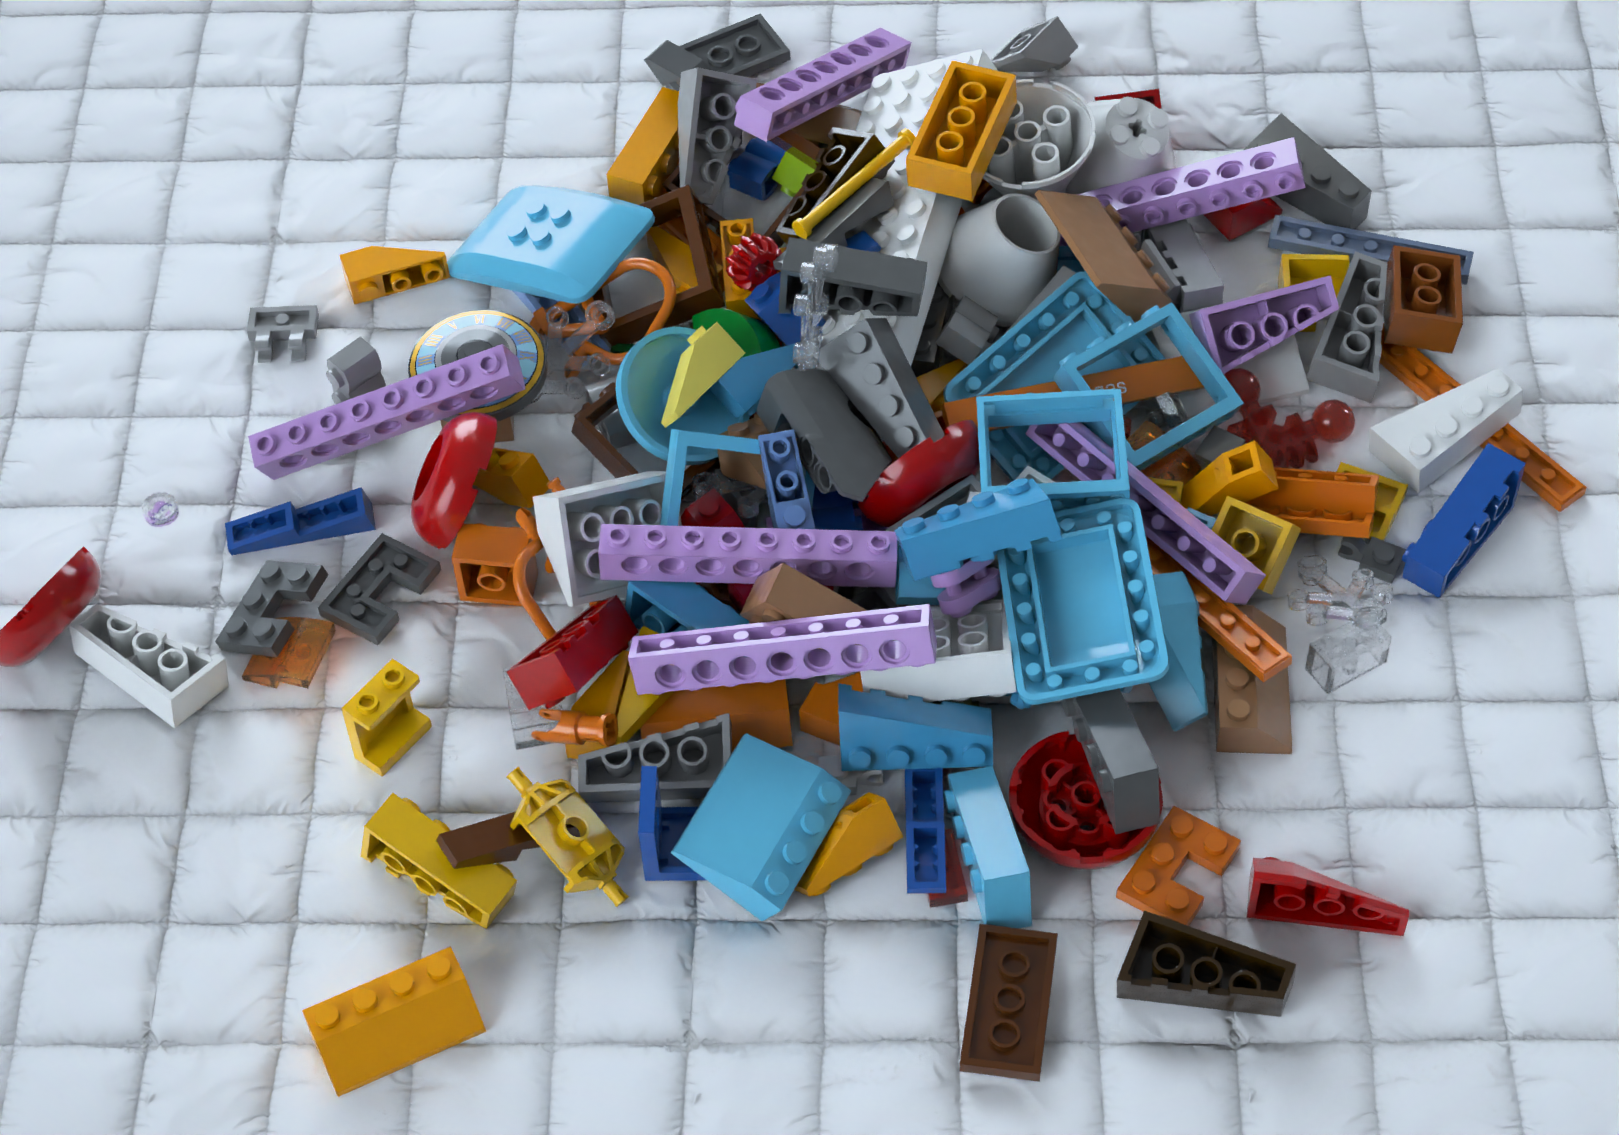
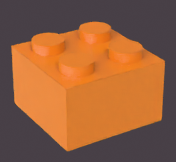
[451,523,539,606]

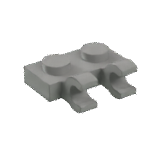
[247,305,319,363]

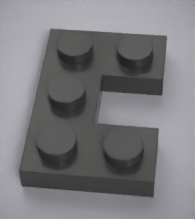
[318,533,441,645]
[215,560,329,657]

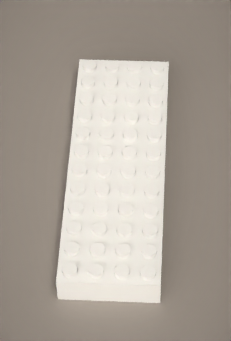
[781,49,998,371]

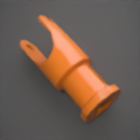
[531,709,618,747]

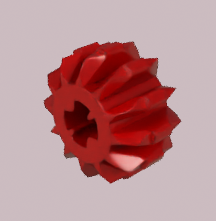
[725,232,782,292]

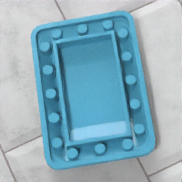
[447,185,655,304]
[943,271,1165,481]
[997,498,1169,705]

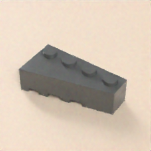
[812,318,945,458]

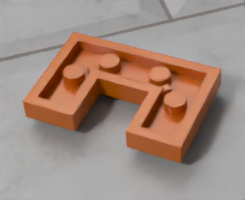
[1116,806,1241,926]

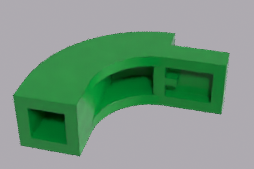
[692,308,780,359]

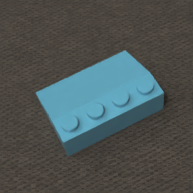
[671,733,851,921]

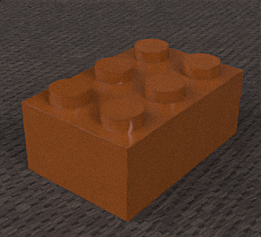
[1384,245,1463,354]

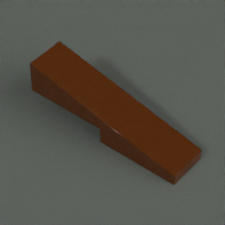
[436,811,580,869]

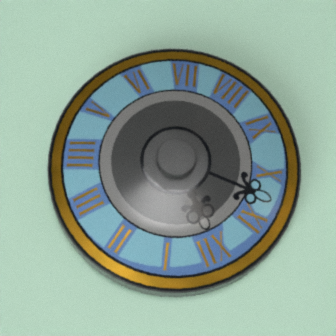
[408,310,548,422]

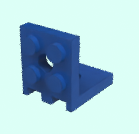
[638,766,706,881]

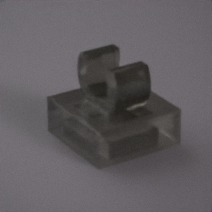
[1147,391,1189,430]

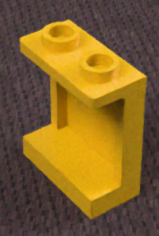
[341,658,432,777]

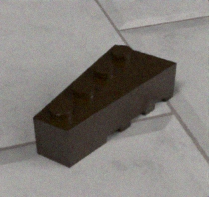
[776,127,895,245]
[1117,911,1296,1017]

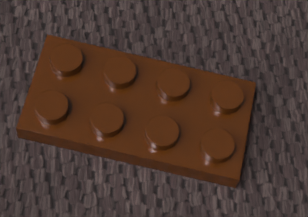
[959,924,1058,1082]

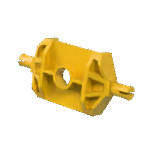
[506,767,629,907]

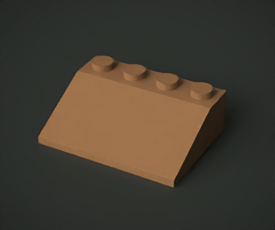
[1034,190,1173,323]

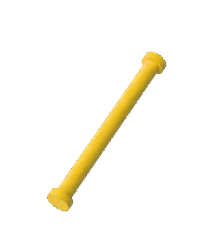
[792,128,916,239]

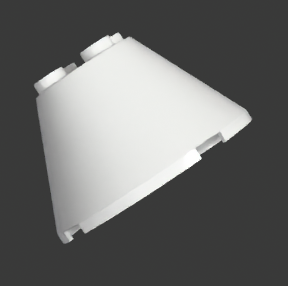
[983,79,1096,200]
[1065,96,1176,195]

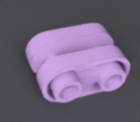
[930,558,1002,618]

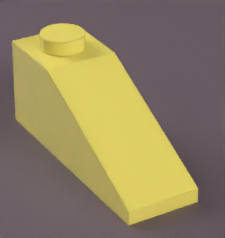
[661,322,745,428]

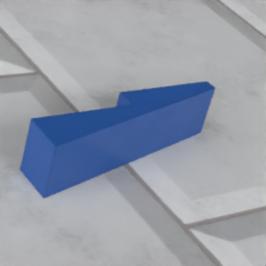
[225,487,376,555]
[905,768,946,894]

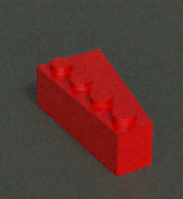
[506,595,638,710]

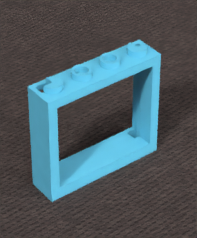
[1053,302,1244,471]
[976,389,1130,512]
[660,429,815,526]

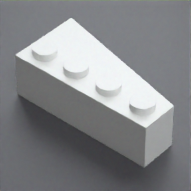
[1369,368,1523,494]
[69,604,229,728]

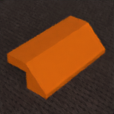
[1244,467,1379,539]
[640,679,793,752]

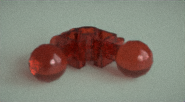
[1224,368,1355,469]

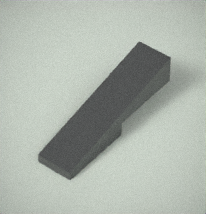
[773,177,895,271]

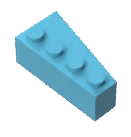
[943,766,1032,928]

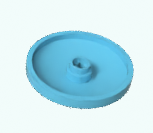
[616,327,750,466]

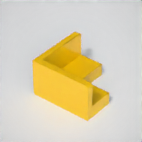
[1278,254,1350,332]

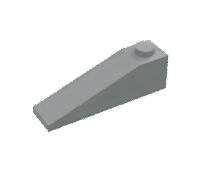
[678,67,757,205]

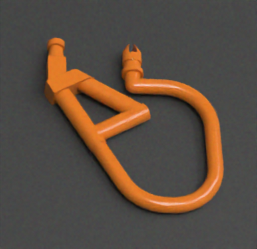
[529,257,676,380]
[513,477,601,640]

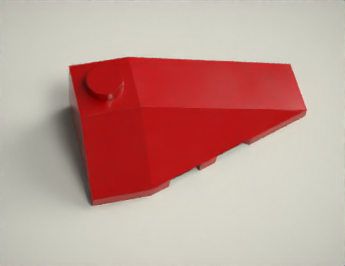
[1246,857,1409,936]

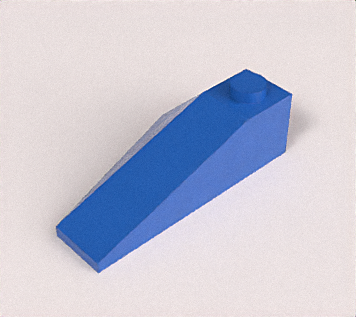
[744,231,881,346]

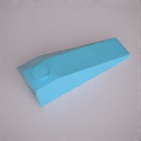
[1148,571,1208,732]

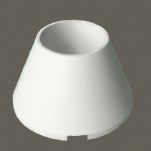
[938,193,1060,327]

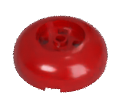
[411,412,497,549]
[858,420,980,527]
[0,546,101,667]
[1009,730,1163,869]

